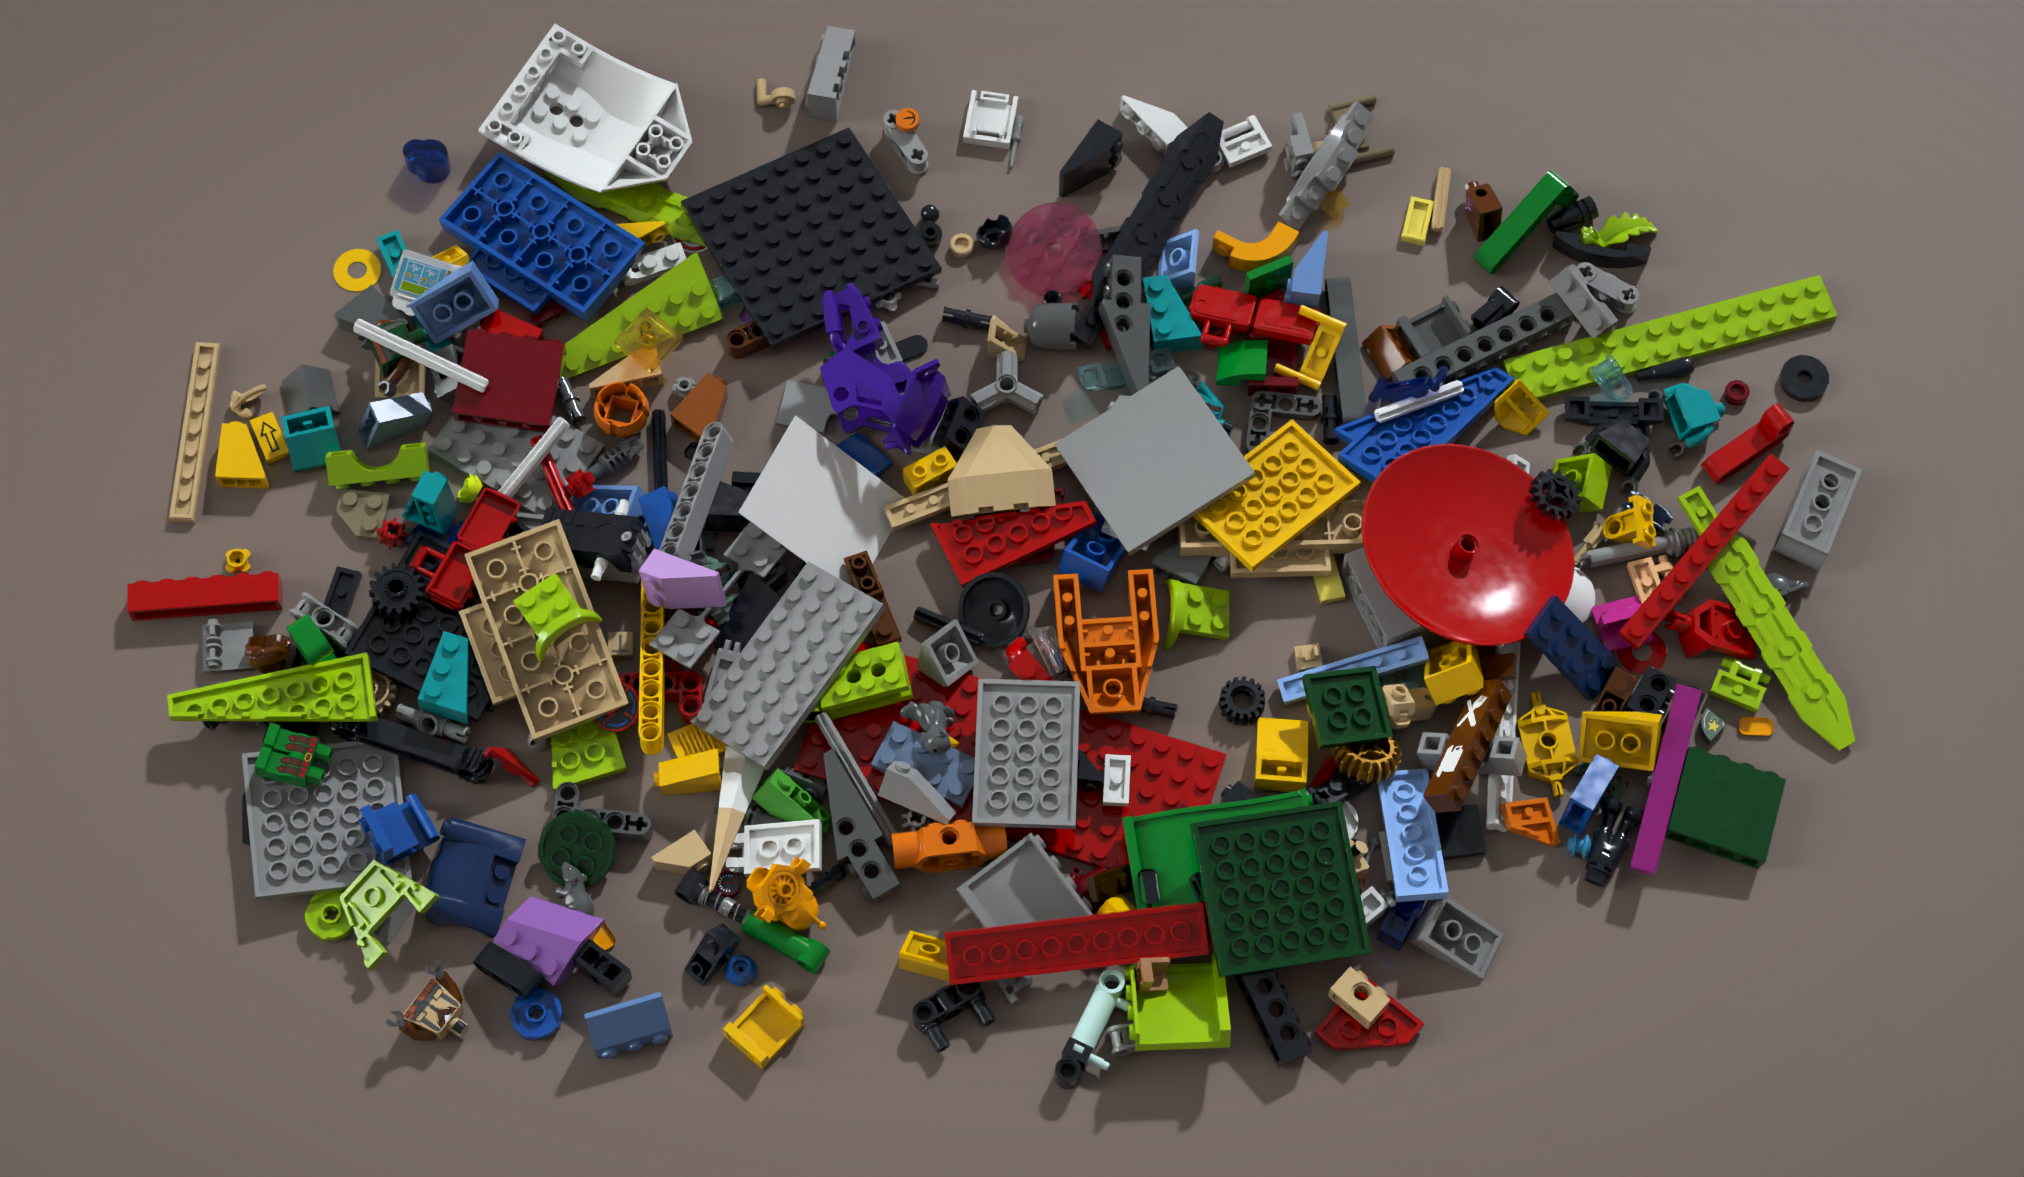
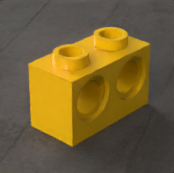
[903,446,957,495]

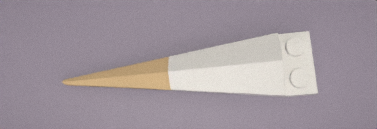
[709,746,765,893]

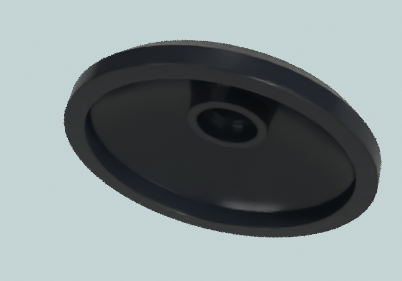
[958,572,1030,647]

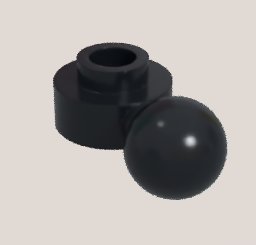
[918,204,942,248]

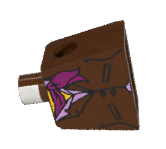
[1465,181,1503,242]

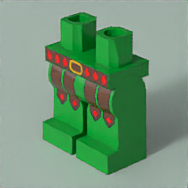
[254,723,333,788]

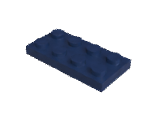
[1524,595,1620,700]

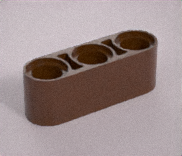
[726,321,769,359]

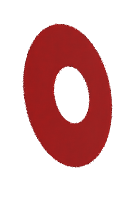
[1617,632,1667,675]

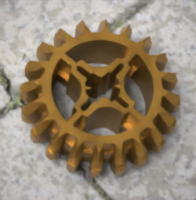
[1332,737,1401,784]

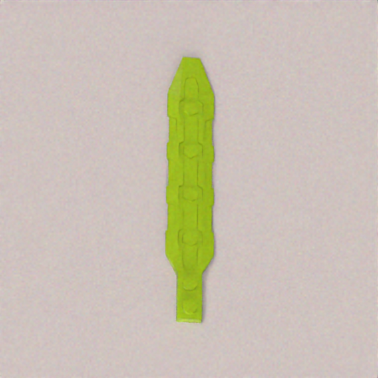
[544,171,707,248]
[1677,485,1856,751]

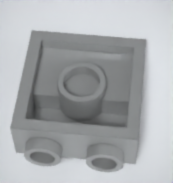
[1284,112,1314,180]

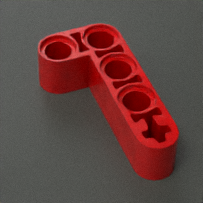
[1701,403,1795,485]
[618,671,704,724]

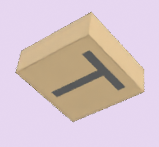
[608,632,634,658]

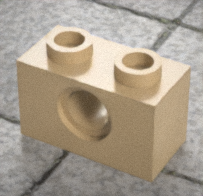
[1328,967,1390,1030]

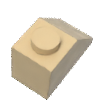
[651,830,712,875]

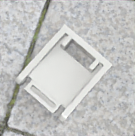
[963,90,1019,149]

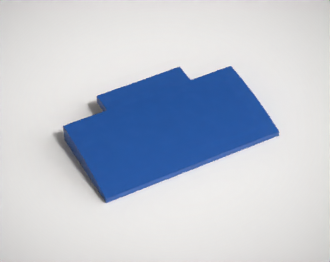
[439,151,646,322]

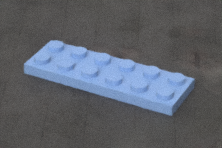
[1377,768,1449,902]

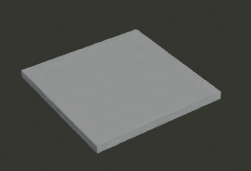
[1054,366,1256,556]

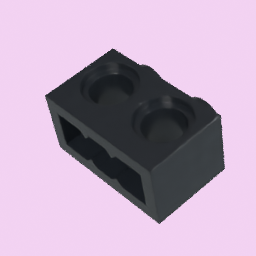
[932,396,985,456]
[1624,665,1676,716]

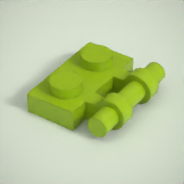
[1709,657,1771,713]

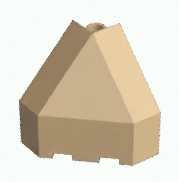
[947,425,1056,517]

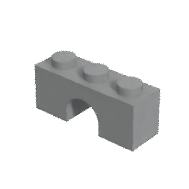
[1548,264,1618,339]

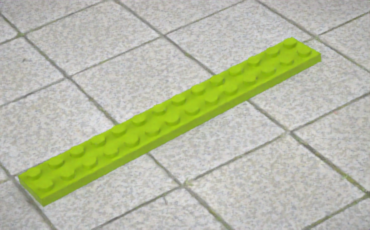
[1502,275,1838,400]

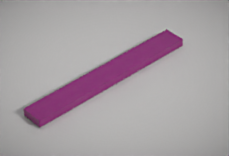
[1629,684,1702,876]

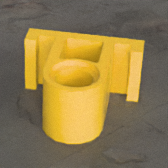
[1603,495,1656,549]

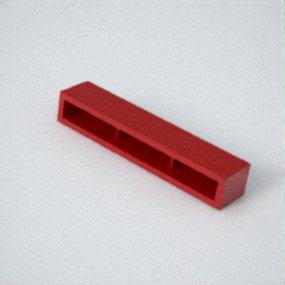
[127,571,283,621]

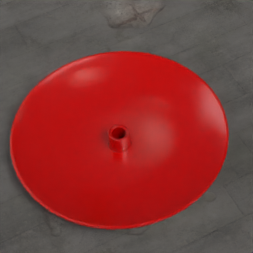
[1361,444,1575,646]

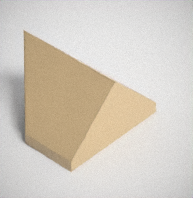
[987,315,1028,361]

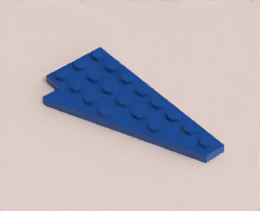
[1334,367,1515,482]

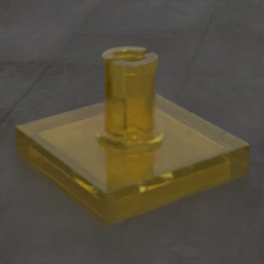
[614,307,684,373]

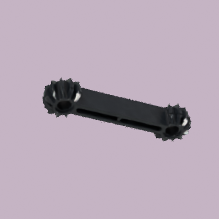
[330,717,494,784]

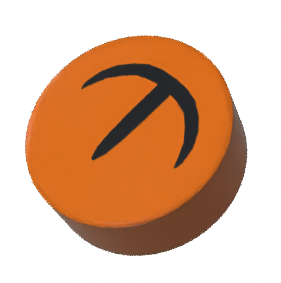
[896,108,920,133]

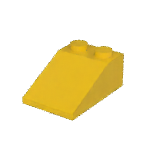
[1424,640,1483,705]
[1577,711,1662,772]

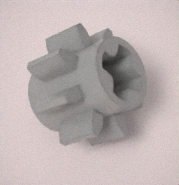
[901,809,932,832]

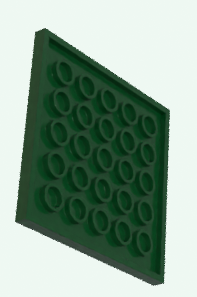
[1190,801,1372,978]

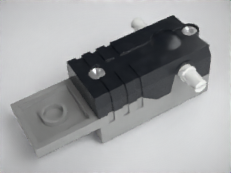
[516,499,653,583]

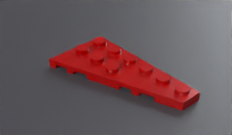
[930,501,1097,589]

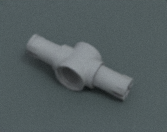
[394,704,470,743]

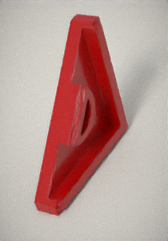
[484,747,540,787]

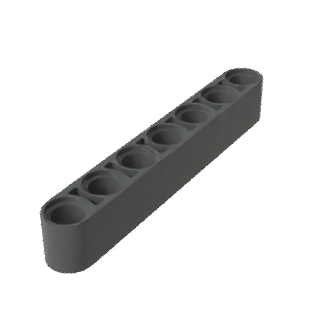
[1325,277,1367,426]

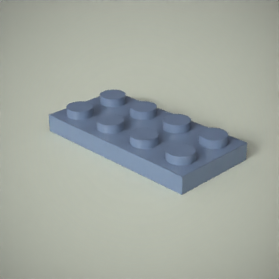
[871,721,975,809]

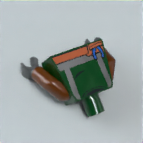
[358,319,428,397]

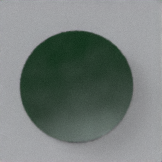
[538,811,616,887]

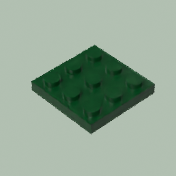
[1301,666,1393,749]

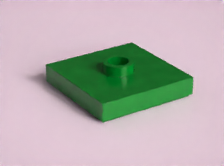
[1244,256,1294,298]

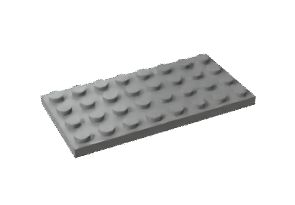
[690,561,887,771]

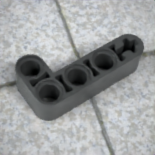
[552,782,653,843]

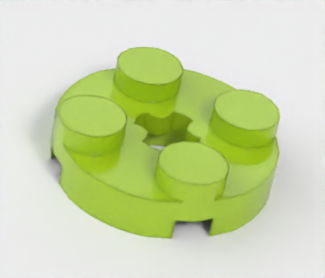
[305,891,354,942]

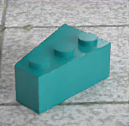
[1142,274,1202,355]
[401,471,458,535]
[418,631,469,724]

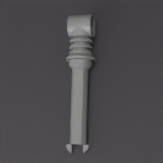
[1579,527,1700,568]

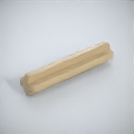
[1431,167,1451,233]

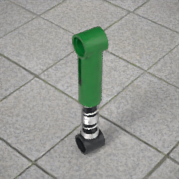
[674,870,830,974]

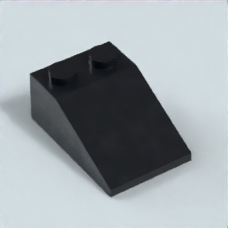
[1059,119,1123,197]

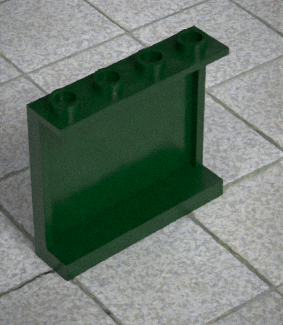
[1665,747,1786,869]

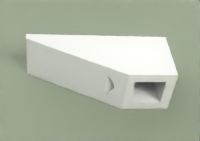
[1120,95,1188,155]

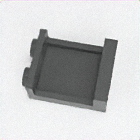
[1395,295,1472,360]

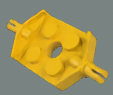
[1516,691,1579,798]

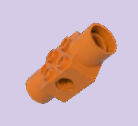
[891,820,1008,874]

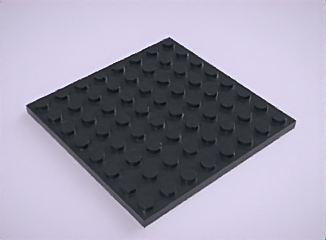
[681,127,942,350]

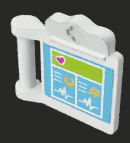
[390,250,462,316]

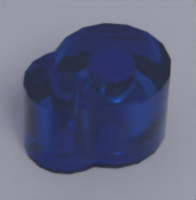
[403,139,451,184]

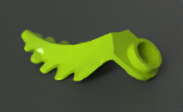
[1579,212,1658,248]

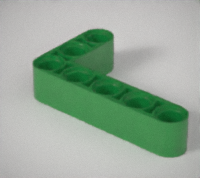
[1473,170,1579,275]

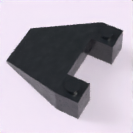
[715,562,788,652]

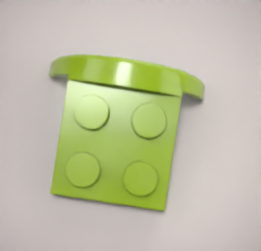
[513,573,602,662]
[1163,579,1230,650]

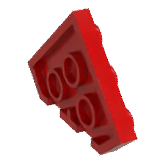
[1314,978,1425,1051]

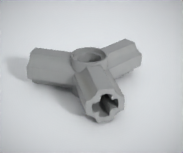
[970,351,1044,415]

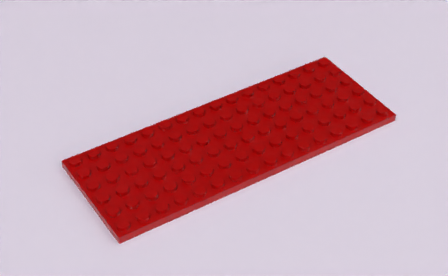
[793,642,1227,869]

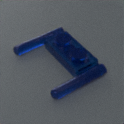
[1368,366,1448,403]

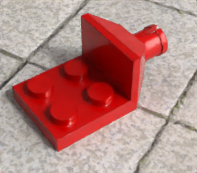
[1665,599,1756,661]

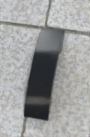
[1552,231,1651,269]
[1565,396,1664,427]

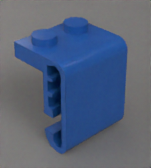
[358,794,440,866]

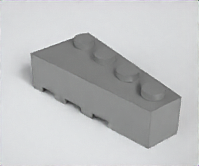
[805,26,856,122]

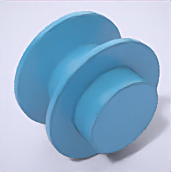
[1567,832,1591,860]

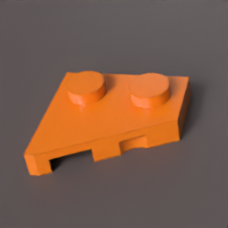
[1500,797,1561,847]

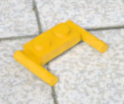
[1273,305,1347,391]

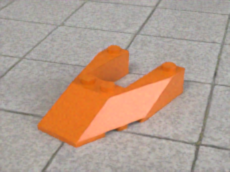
[1052,569,1159,715]

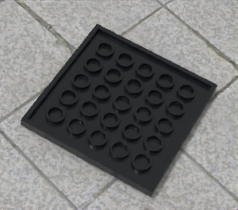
[344,530,491,723]

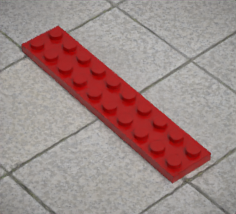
[944,902,1209,985]

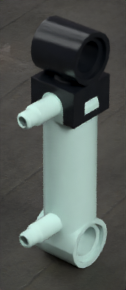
[1054,969,1132,1090]

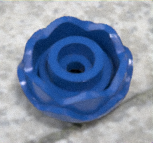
[725,954,757,986]

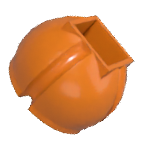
[593,381,650,439]

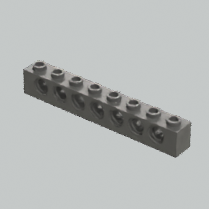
[1391,292,1575,400]

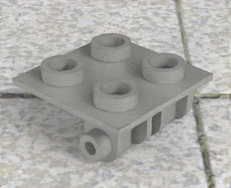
[202,619,254,673]

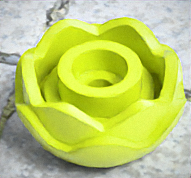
[457,474,482,503]

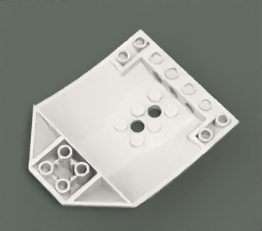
[478,24,692,192]

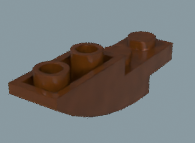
[843,550,902,647]

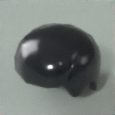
[976,214,1013,250]

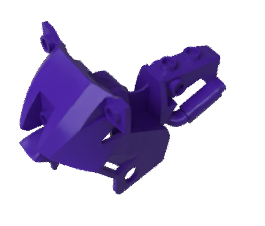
[820,282,951,455]

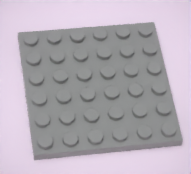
[242,741,412,901]

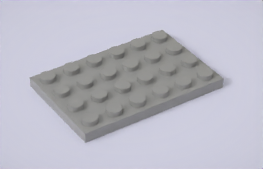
[427,415,605,515]
[972,679,1080,829]

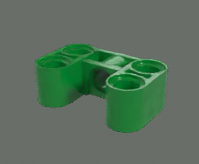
[286,613,337,666]

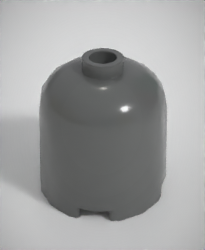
[1024,303,1080,351]

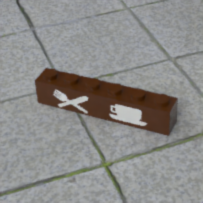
[1423,678,1512,813]

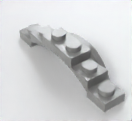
[1279,102,1374,230]

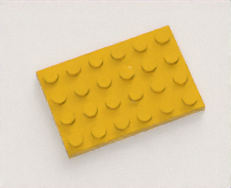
[1193,420,1361,572]

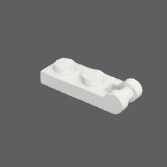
[623,242,686,286]

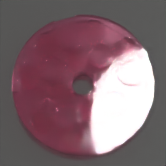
[1006,202,1102,296]

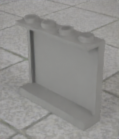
[956,833,1094,928]

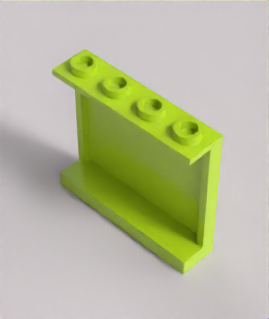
[1124,952,1231,1051]

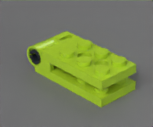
[804,642,913,724]

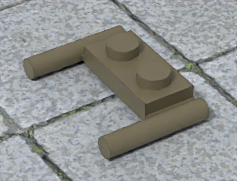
[1329,94,1395,164]

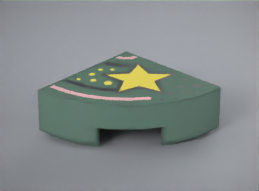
[1701,708,1726,744]

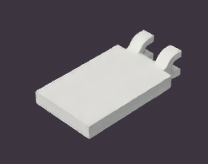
[726,819,822,877]

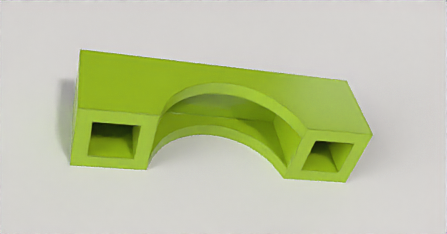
[325,442,430,489]

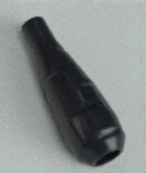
[1635,356,1695,382]

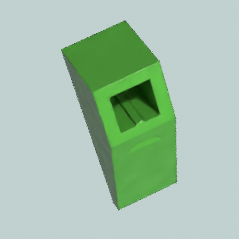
[752,768,832,834]

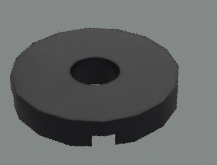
[1780,355,1829,402]

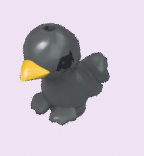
[900,701,959,755]

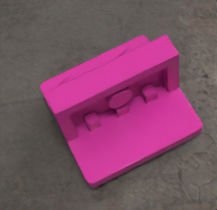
[1591,596,1654,652]

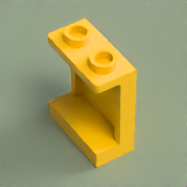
[723,985,805,1070]

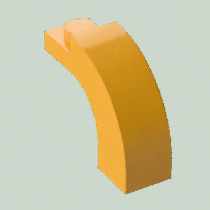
[1212,221,1299,272]

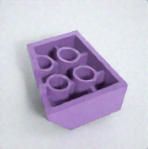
[493,896,606,985]

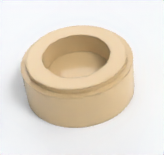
[950,233,974,258]

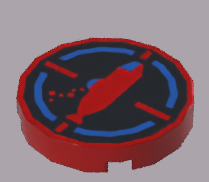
[595,682,639,732]

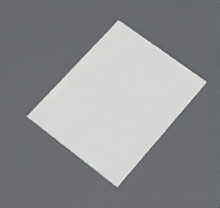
[738,415,904,586]

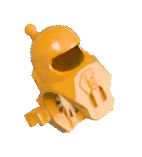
[746,856,826,931]

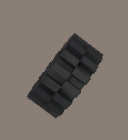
[1219,676,1266,726]

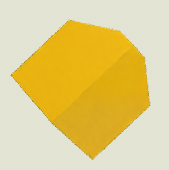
[1494,379,1550,435]

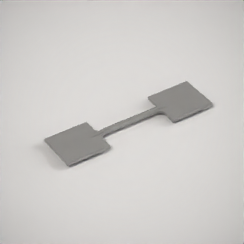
[776,380,944,455]
[649,521,788,669]

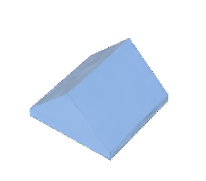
[1158,229,1199,289]

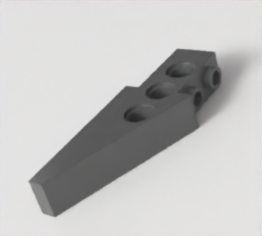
[1097,255,1150,396]
[823,749,901,904]

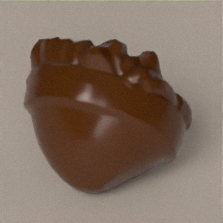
[244,634,291,674]

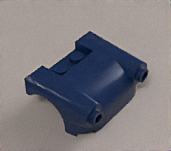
[423,817,526,939]

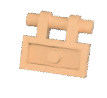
[1626,554,1683,604]

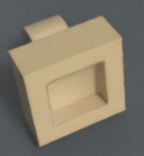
[1293,643,1323,673]

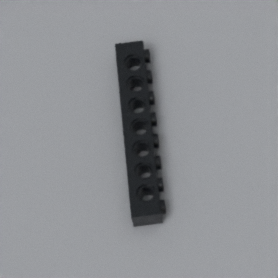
[1188,872,1311,1067]

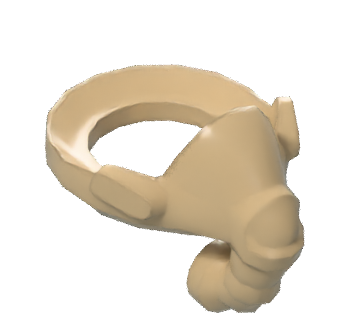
[230,384,267,418]

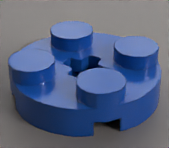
[509,987,563,1040]

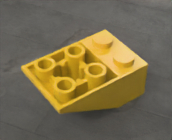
[1254,717,1308,792]

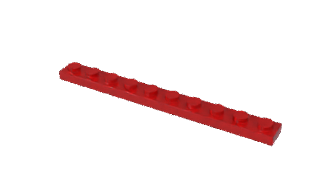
[1617,453,1790,650]

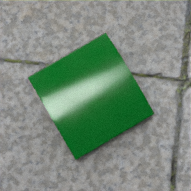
[1216,340,1268,386]

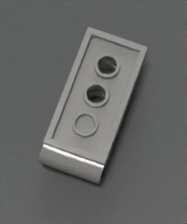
[1773,450,1862,571]

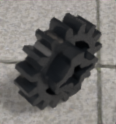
[1528,469,1582,522]

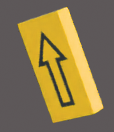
[249,412,290,464]

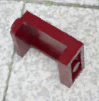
[1248,333,1298,396]

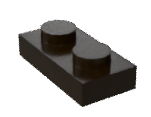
[1087,864,1134,902]

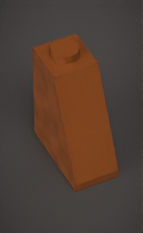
[670,373,728,444]

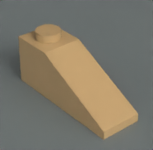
[589,348,664,399]

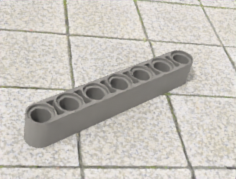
[659,422,734,562]

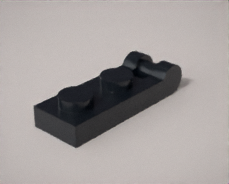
[1306,773,1373,805]

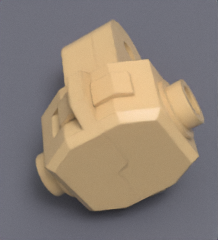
[1381,683,1438,730]

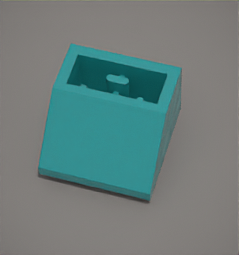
[281,406,341,472]

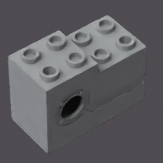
[1341,547,1439,649]

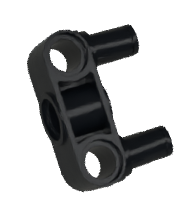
[912,982,995,1053]

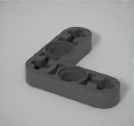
[1245,391,1322,453]

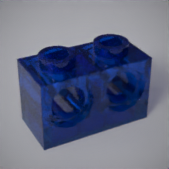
[1377,900,1426,951]

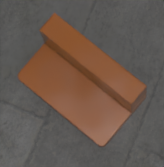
[1362,325,1417,380]

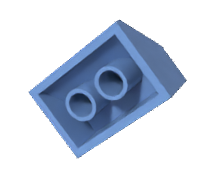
[584,992,673,1059]

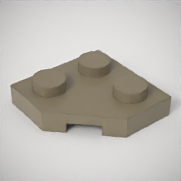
[336,488,391,542]

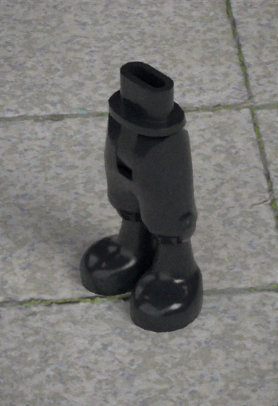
[1584,796,1644,887]

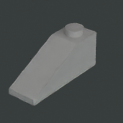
[878,760,956,825]

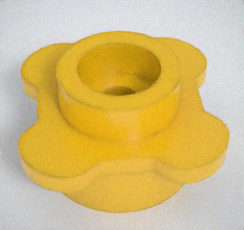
[225,549,251,573]

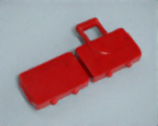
[1189,285,1320,347]
[410,488,520,611]

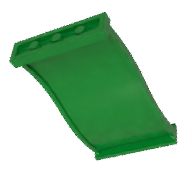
[1122,788,1313,909]

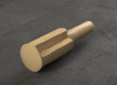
[1574,522,1605,565]

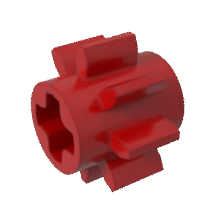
[564,469,596,499]
[376,518,408,550]

